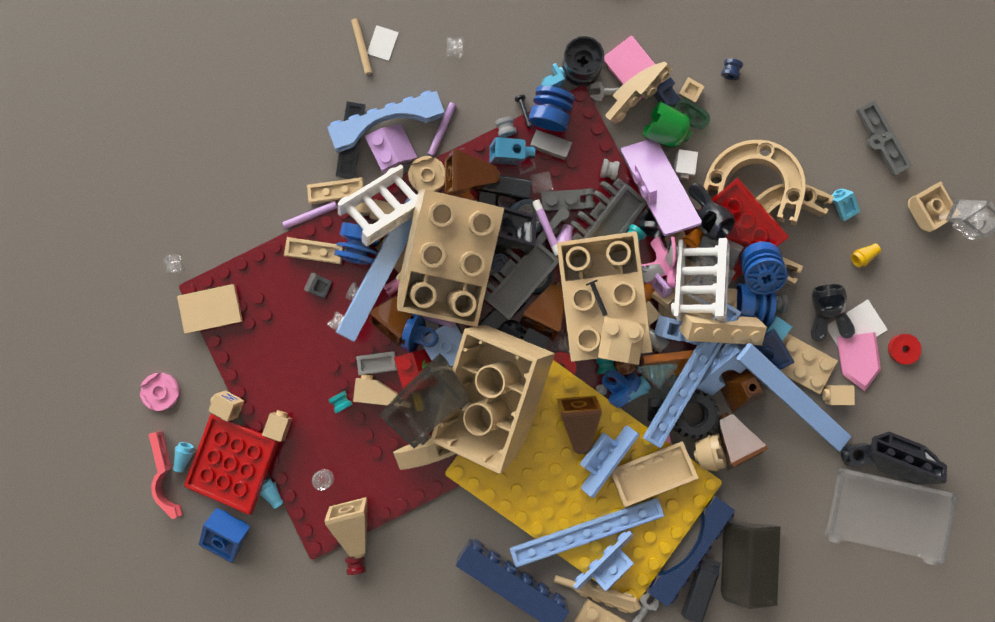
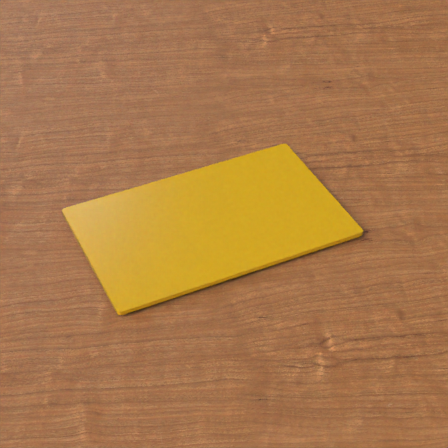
[445,360,722,601]

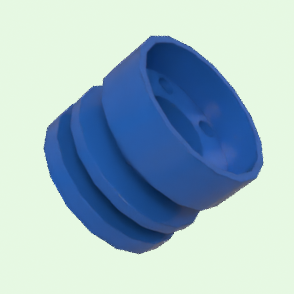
[528,86,575,132]
[334,222,381,265]
[740,241,788,295]
[735,283,777,325]

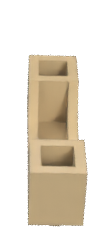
[679,313,767,345]

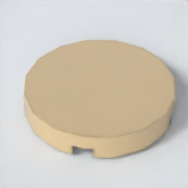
[408,156,445,192]

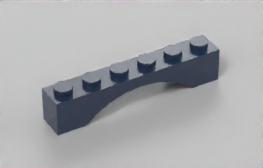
[646,495,735,607]

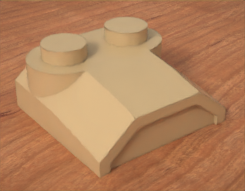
[908,181,960,232]
[598,317,646,365]

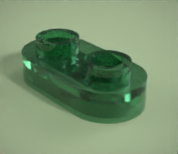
[674,99,710,130]

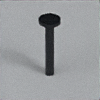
[515,94,532,128]
[586,280,608,316]

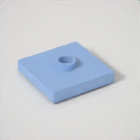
[423,323,463,374]

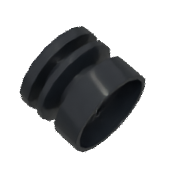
[562,36,604,86]

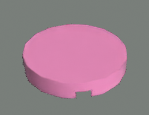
[140,373,180,411]

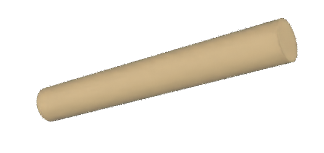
[351,18,372,75]

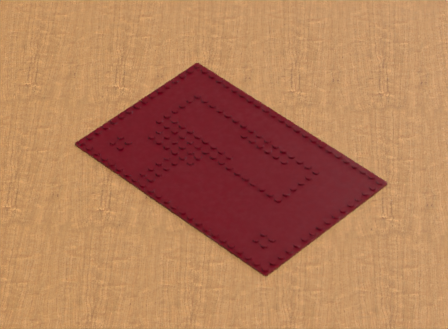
[179,86,697,560]

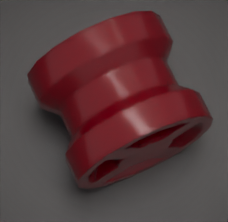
[345,556,366,575]

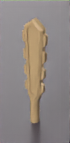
[554,575,641,613]

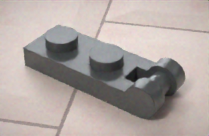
[541,188,596,212]
[536,208,569,247]

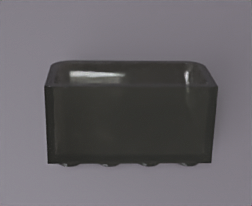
[721,523,781,609]

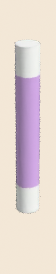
[532,199,558,256]

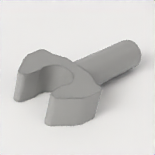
[590,82,619,102]
[632,592,659,622]

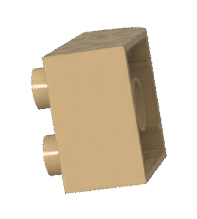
[397,189,504,327]
[557,231,653,362]

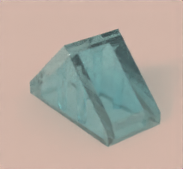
[635,363,677,389]

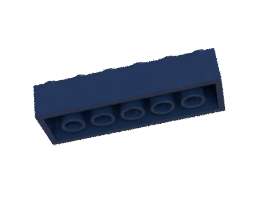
[455,539,569,622]

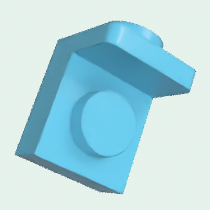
[541,63,566,88]
[832,189,860,221]

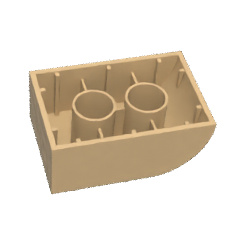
[430,325,555,474]

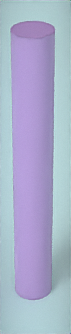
[428,102,457,157]
[283,201,338,229]

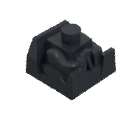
[496,205,536,255]

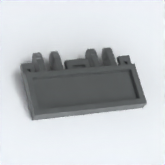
[570,178,647,240]
[484,241,559,320]

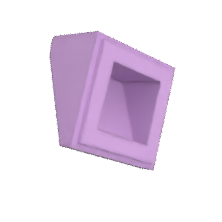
[651,273,674,299]

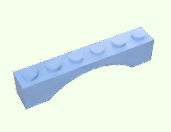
[327,91,444,153]

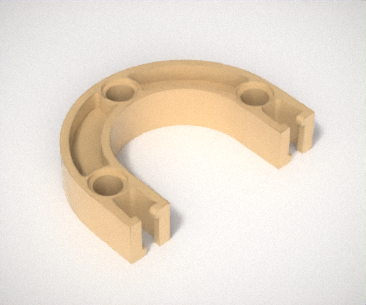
[704,140,806,226]
[756,183,834,285]

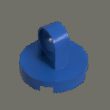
[401,314,439,352]
[602,370,641,408]

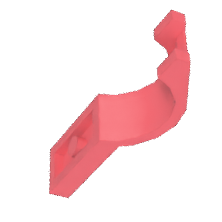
[148,431,183,519]

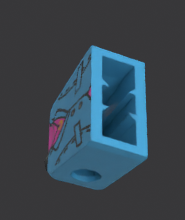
[489,137,535,165]

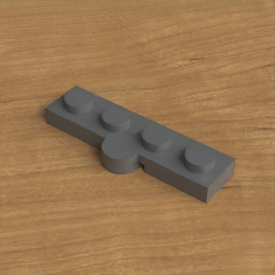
[856,100,912,176]

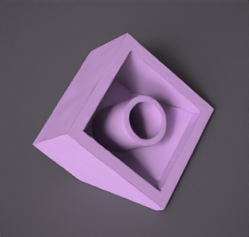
[365,124,418,174]

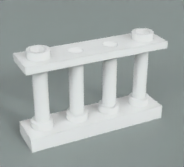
[338,165,418,247]
[671,238,730,322]

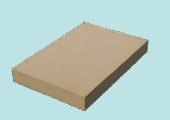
[177,284,243,334]

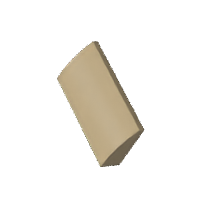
[611,441,698,508]

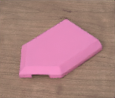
[837,332,881,391]

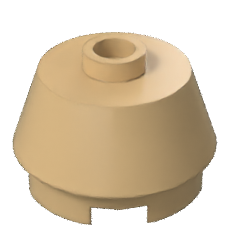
[694,433,727,472]

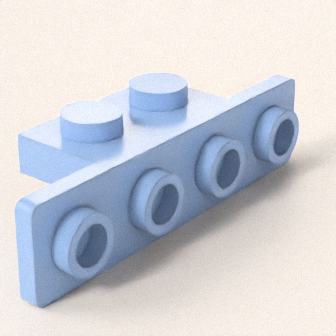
[580,425,639,498]
[573,531,635,591]

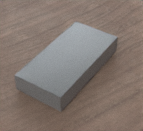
[356,351,397,375]

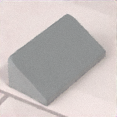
[530,130,572,161]

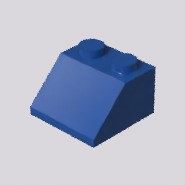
[199,508,250,563]

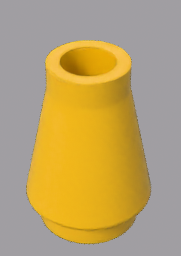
[851,243,881,268]

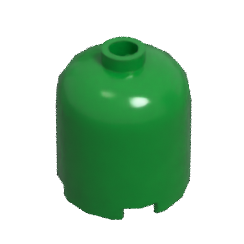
[643,102,692,148]

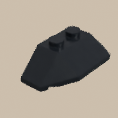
[870,432,947,485]

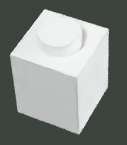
[673,149,698,180]

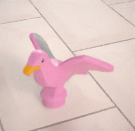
[642,236,678,288]

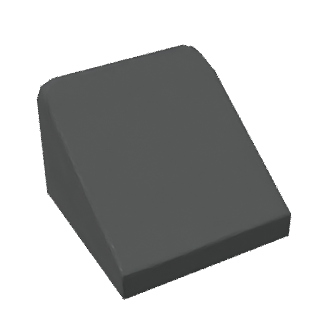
[304,273,332,299]

